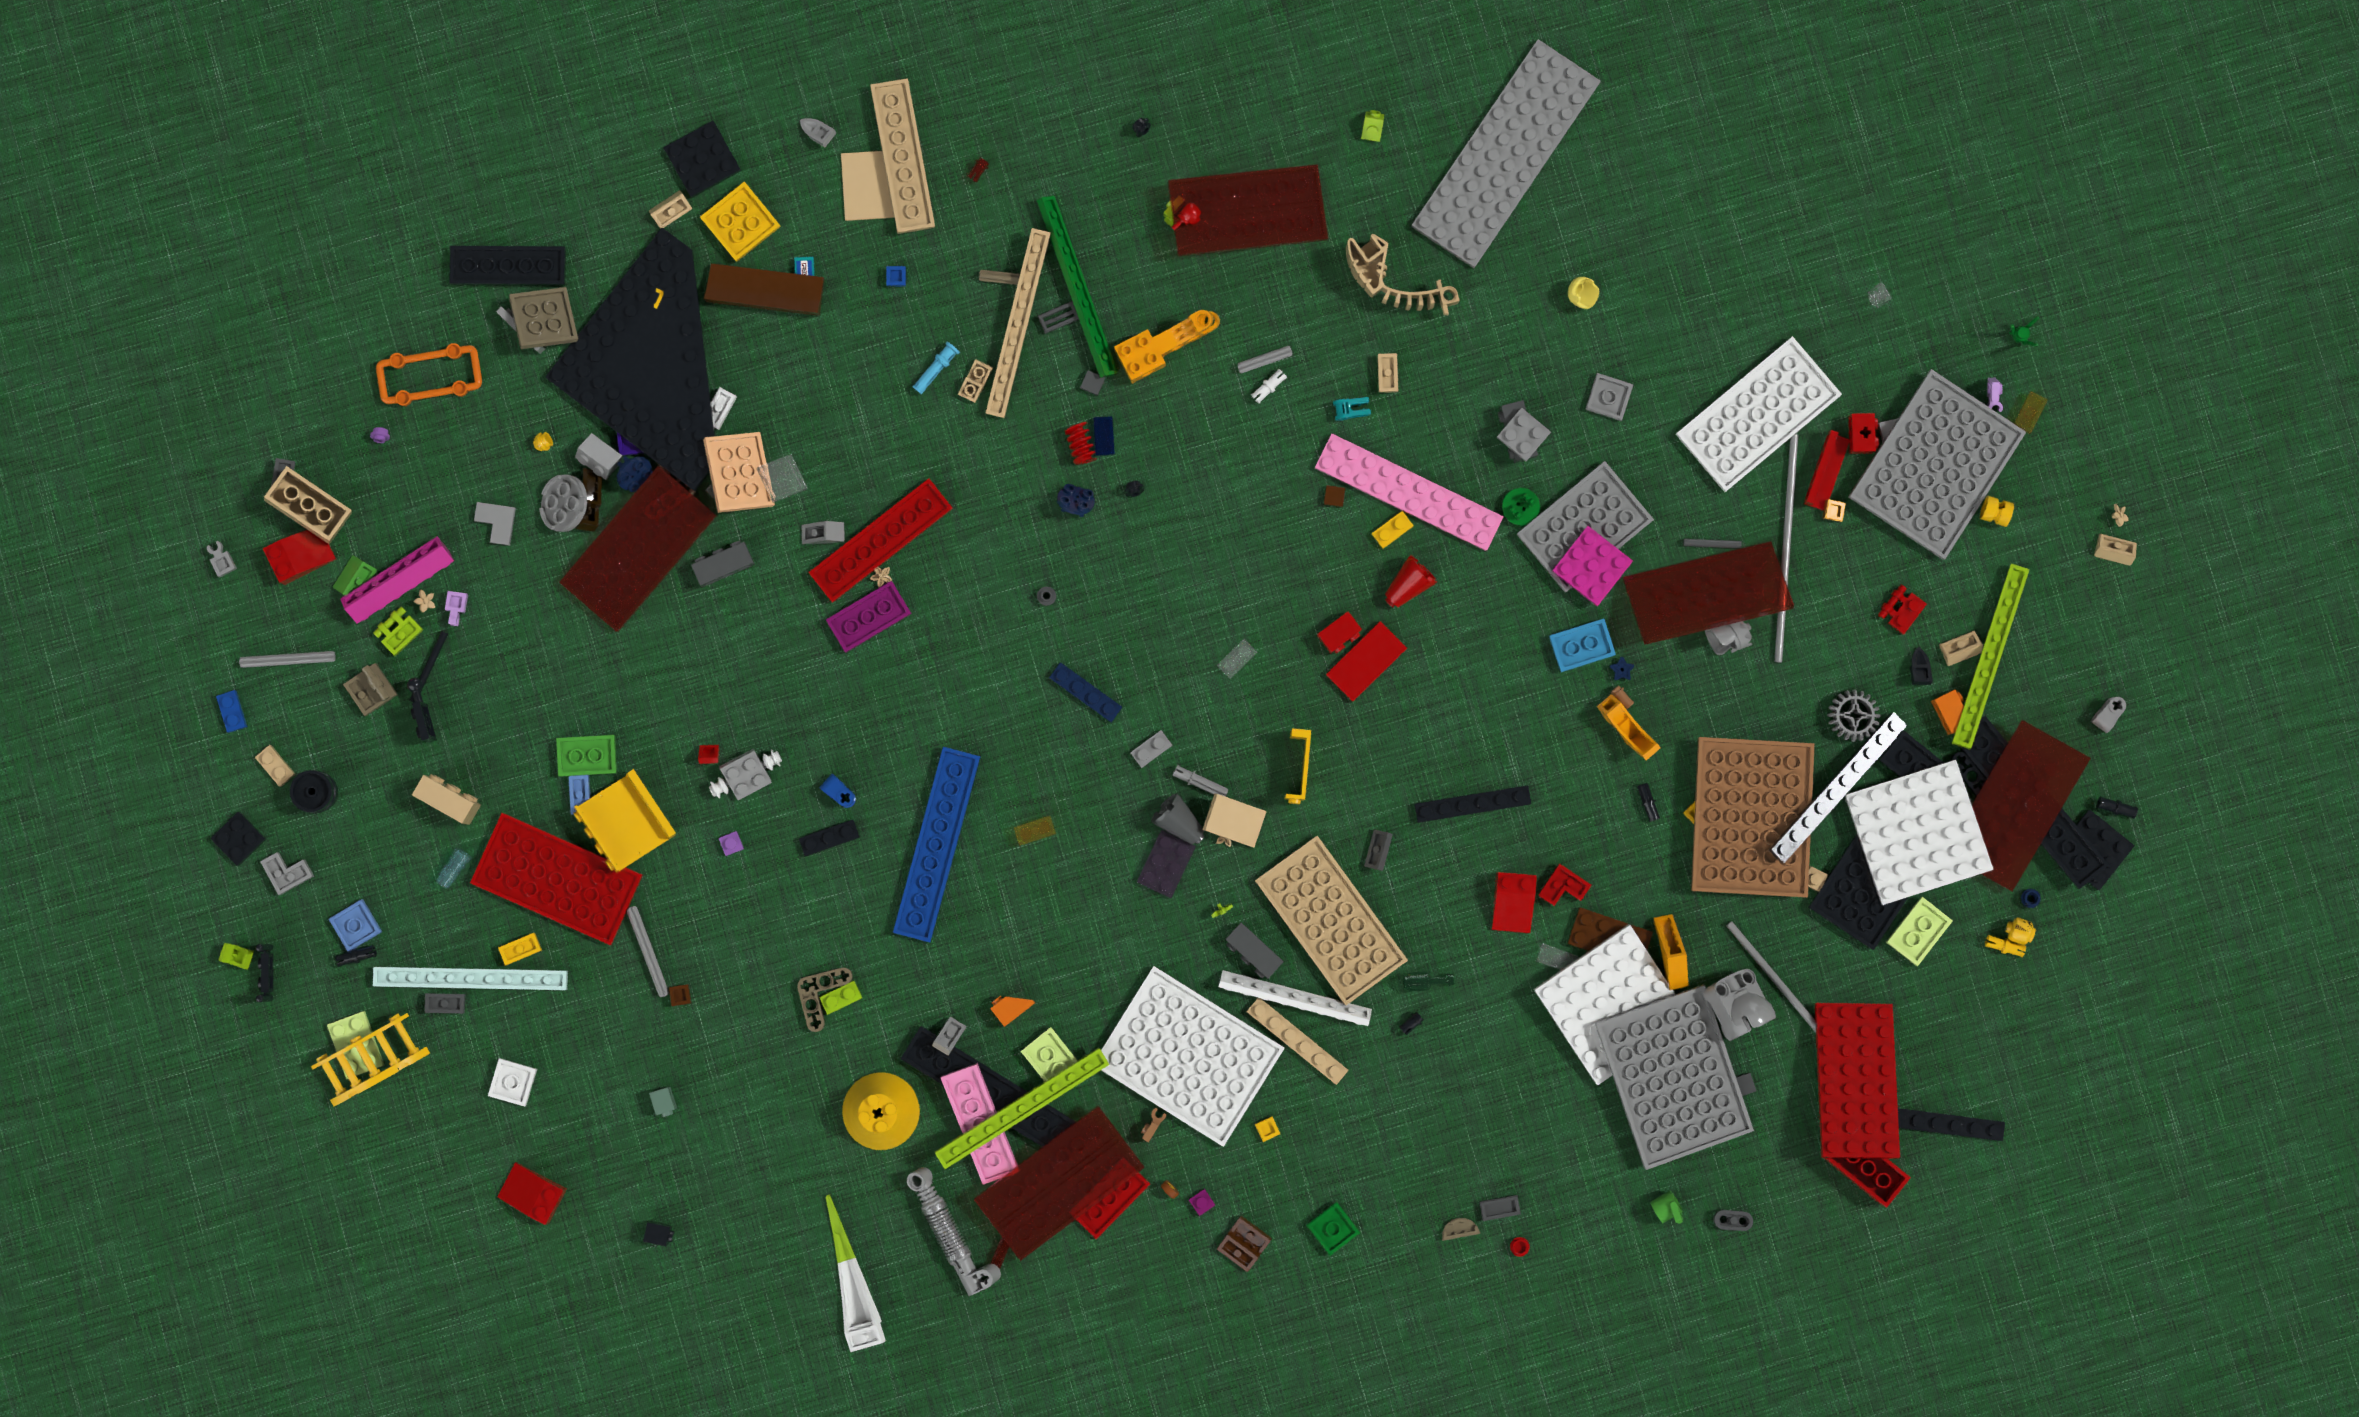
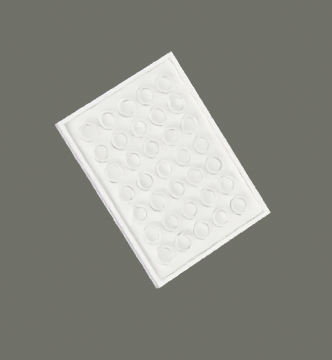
[1101,966,1284,1147]

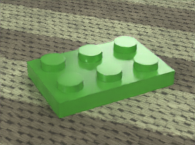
[556,735,617,777]

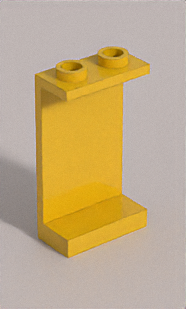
[1284,729,1311,804]

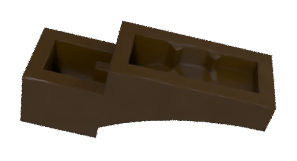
[575,468,602,532]

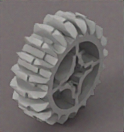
[1827,690,1880,742]

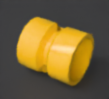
[1980,496,2014,527]

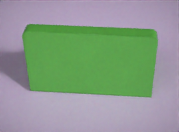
[333,555,377,595]

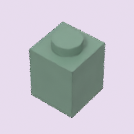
[649,1087,677,1117]

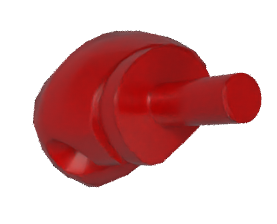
[1171,203,1201,231]

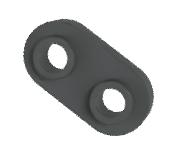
[1713,1209,1753,1231]

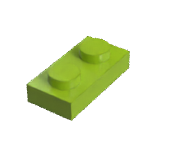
[819,981,863,1015]

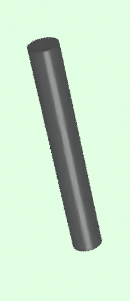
[1683,539,1742,548]

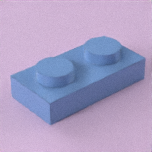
[569,775,590,815]

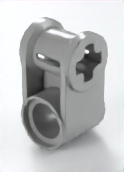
[2091,697,2126,734]

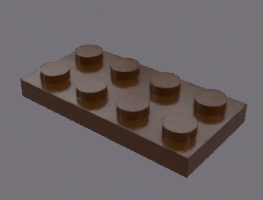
[1567,907,1653,951]

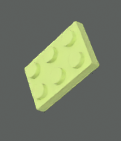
[1886,897,1953,966]
[327,1011,384,1079]
[1021,1027,1078,1082]

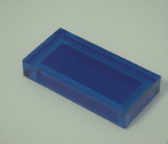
[1093,416,1115,456]

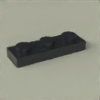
[799,819,860,857]

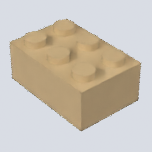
[412,774,481,825]

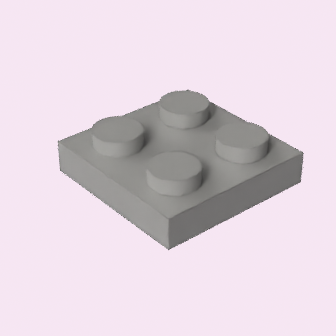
[1497,408,1551,462]

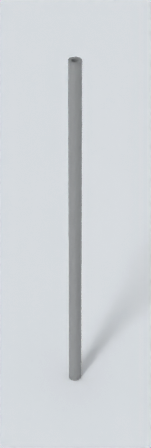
[1774,434,1798,663]
[1726,921,1816,1033]

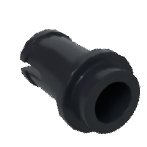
[1399,1011,1424,1035]

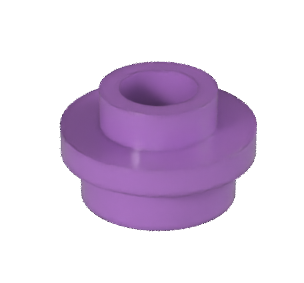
[370,427,390,443]

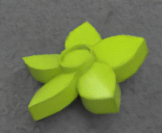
[1211,903,1233,918]

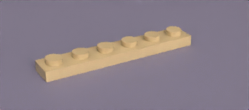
[1246,998,1348,1085]

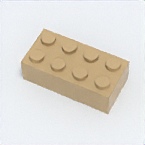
[264,466,352,544]

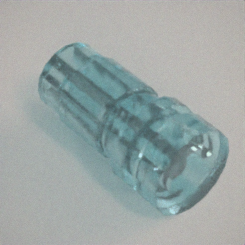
[436,847,472,889]

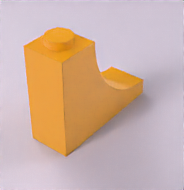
[1653,914,1688,990]

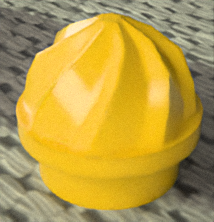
[533,432,553,451]

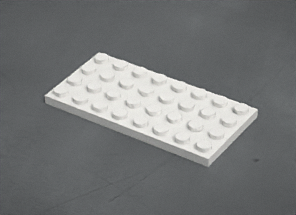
[1676,336,1842,492]

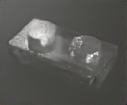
[1868,282,1892,308]
[1217,639,1258,679]

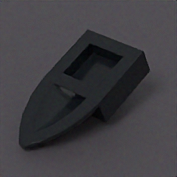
[1910,647,1933,685]

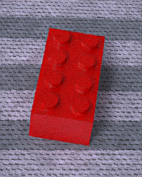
[1824,1158,1911,1208]

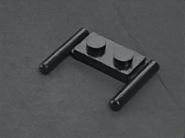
[256,944,274,1002]

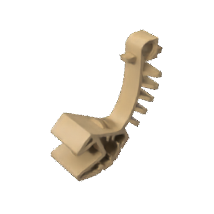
[1346,234,1460,315]

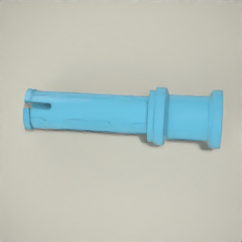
[912,341,960,394]

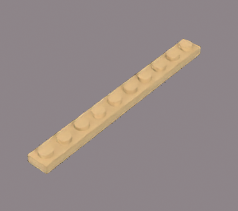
[986,228,1051,418]

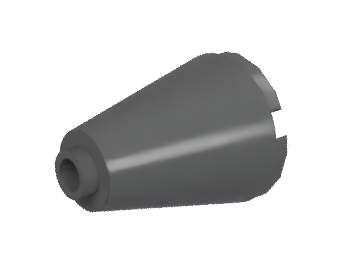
[1151,793,1205,844]

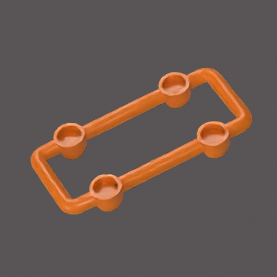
[376,343,482,406]

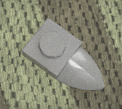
[800,118,836,147]

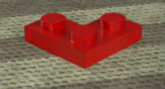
[1538,864,1592,906]

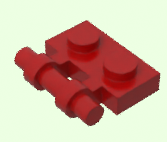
[1878,584,1927,635]

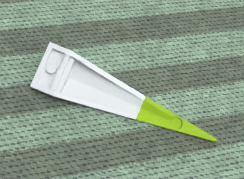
[826,1195,886,1352]

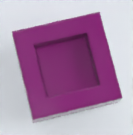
[1189,1189,1215,1216]

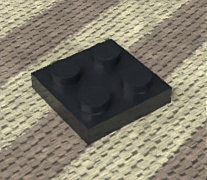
[210,812,266,866]

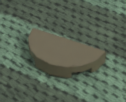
[1442,1218,1480,1241]

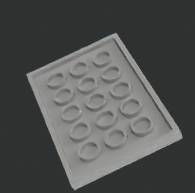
[1516,461,1654,593]

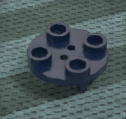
[617,456,653,492]
[1057,484,1095,518]

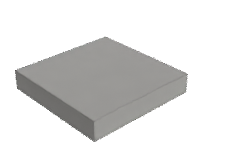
[1585,373,1633,421]

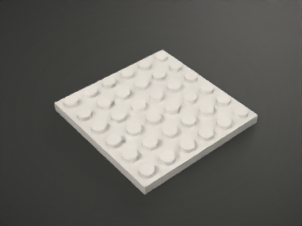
[1845,760,1994,905]
[1533,924,1675,1085]

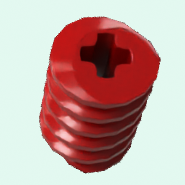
[1065,422,1098,464]

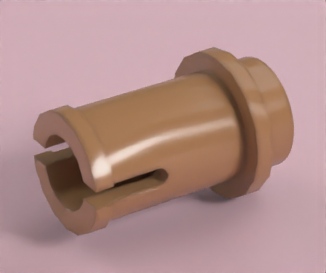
[1610,685,1634,709]

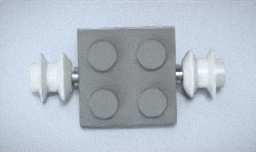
[709,749,782,800]

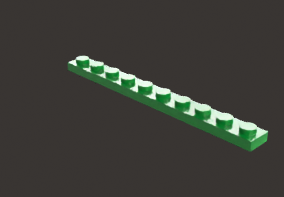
[1037,196,1118,378]

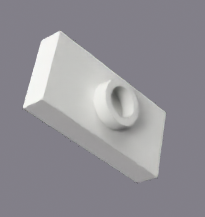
[711,387,737,430]

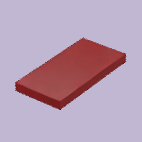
[1326,621,1407,702]
[1069,1157,1150,1239]

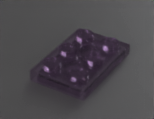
[1137,830,1196,898]

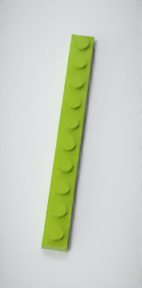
[1952,564,2030,749]
[934,1047,1110,1169]

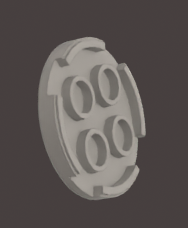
[539,475,587,532]

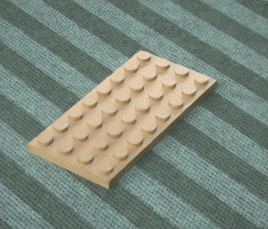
[1255,836,1408,1006]

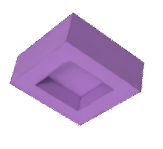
[719,831,744,856]

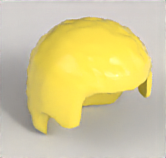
[1568,277,1599,309]

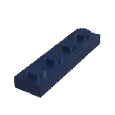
[1049,662,1123,723]

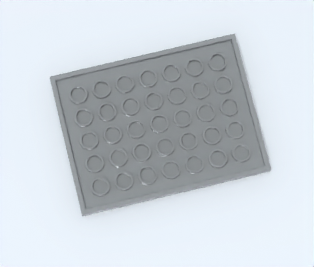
[1848,369,2026,560]
[1595,985,1754,1170]

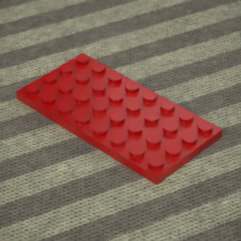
[470,813,643,945]
[1815,1003,1900,1159]

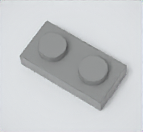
[1130,730,1172,768]
[932,1017,967,1055]

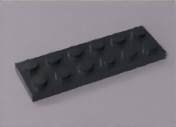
[450,246,566,286]

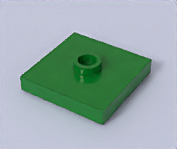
[1306,1201,1360,1256]

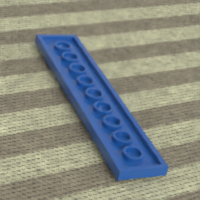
[893,747,980,943]

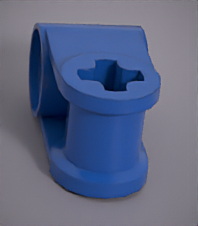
[819,774,856,808]

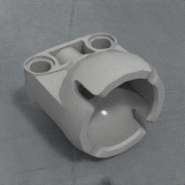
[1704,969,1776,1041]

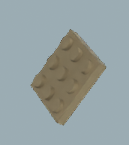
[509,287,578,349]

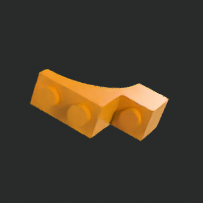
[1597,694,1660,760]

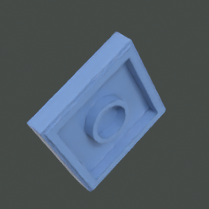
[329,899,382,952]

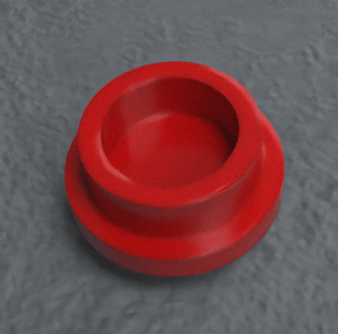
[1510,1237,1530,1257]

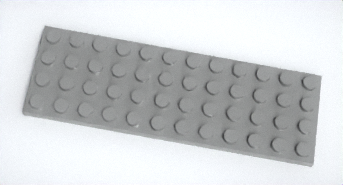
[1411,39,1601,268]

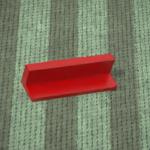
[1803,430,1850,511]

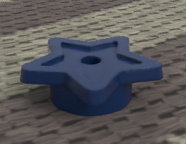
[1610,657,1634,681]

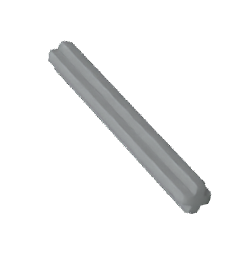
[239,651,336,668]
[627,906,669,997]

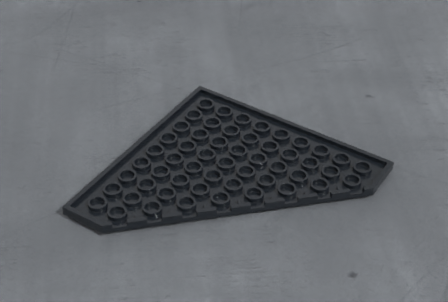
[545,227,715,491]

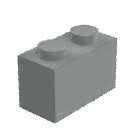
[575,433,622,480]

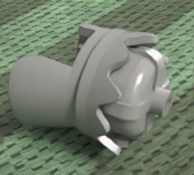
[1705,615,1752,655]

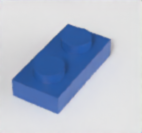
[216,690,247,733]

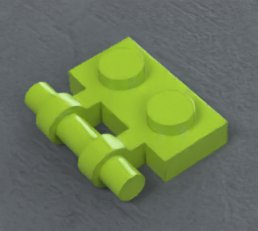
[373,606,423,656]

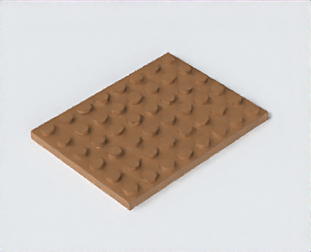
[1691,737,1815,898]

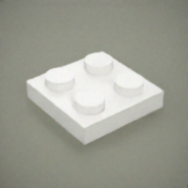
[488,1058,537,1107]

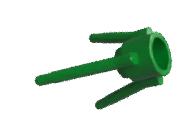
[2009,316,2039,347]

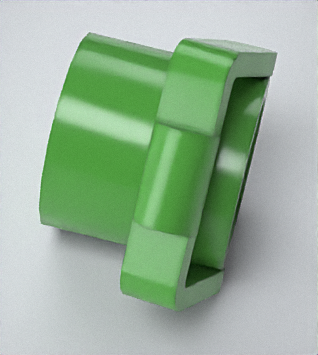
[1650,1190,1683,1224]

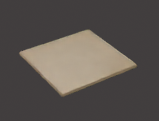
[841,151,894,221]

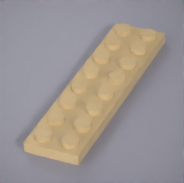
[870,79,935,234]

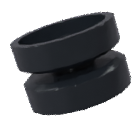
[290,770,338,813]

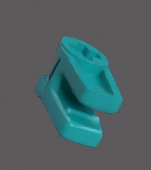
[1333,397,1371,421]

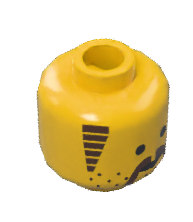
[2005,917,2036,945]

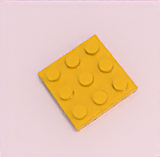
[700,181,781,262]

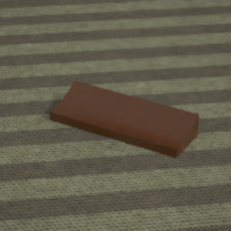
[704,263,825,316]

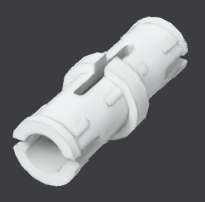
[1251,369,1287,403]

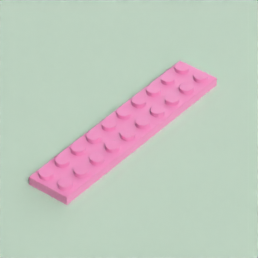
[1315,434,1504,551]

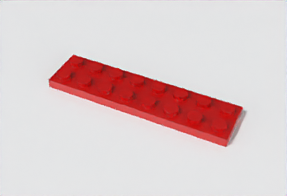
[808,478,953,603]

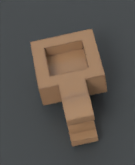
[1141,1108,1166,1143]

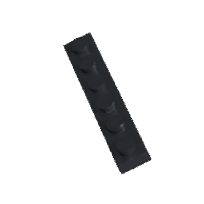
[1414,785,1531,823]
[1898,1108,2005,1141]

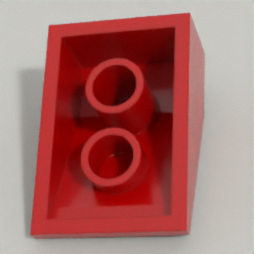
[263,530,336,585]
[1492,872,1537,933]
[497,1162,567,1225]

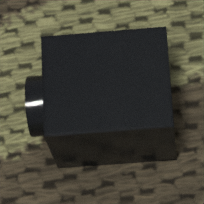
[643,1221,675,1247]

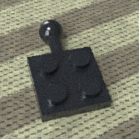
[407,677,437,743]

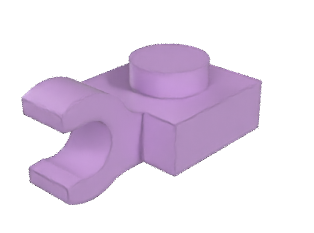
[1987,377,2003,412]
[445,591,468,626]

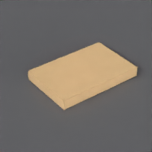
[1202,793,1266,848]

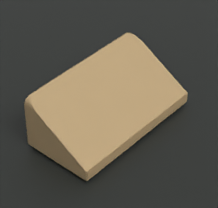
[649,190,692,229]
[2094,534,2137,565]
[1939,631,1983,666]

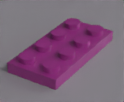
[826,581,912,653]

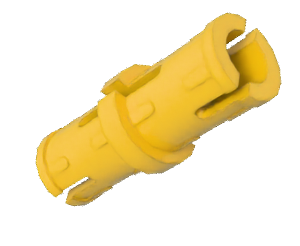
[1985,935,2026,957]

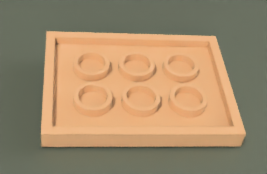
[703,432,775,513]

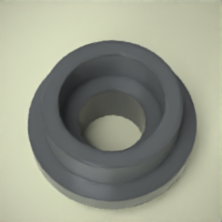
[1037,587,1056,606]

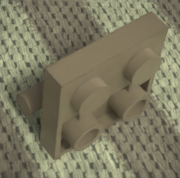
[343,663,398,716]

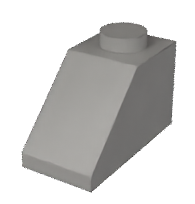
[802,521,845,544]

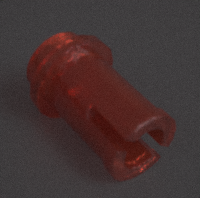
[967,157,989,183]

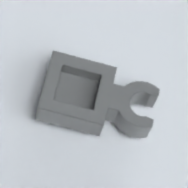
[207,541,237,577]

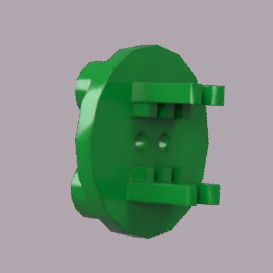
[1501,488,1540,526]

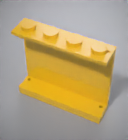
[573,769,676,873]

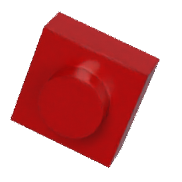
[698,745,720,764]

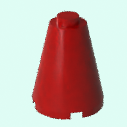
[1385,555,1437,607]

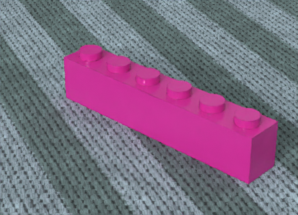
[340,536,454,624]

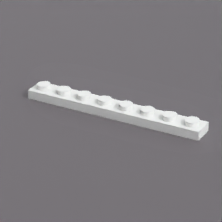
[1219,970,1372,1026]

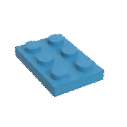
[1549,619,1616,673]

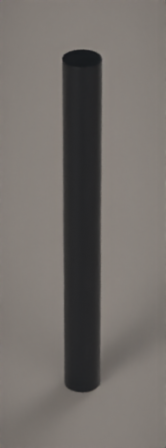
[409,631,448,703]

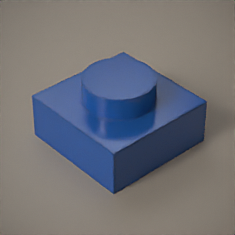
[886,266,906,287]

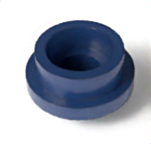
[2021,889,2041,908]

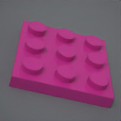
[1552,526,1633,606]

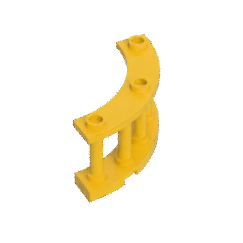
[311,1013,430,1106]

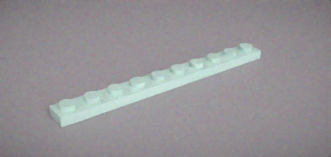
[373,967,568,990]

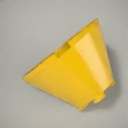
[842,1072,920,1150]

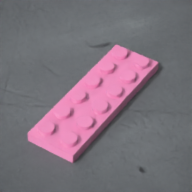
[940,1063,1019,1184]

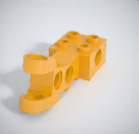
[1114,310,1220,384]

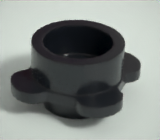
[1132,118,1151,137]
[1125,481,1144,497]

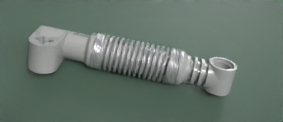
[907,1167,1001,1296]

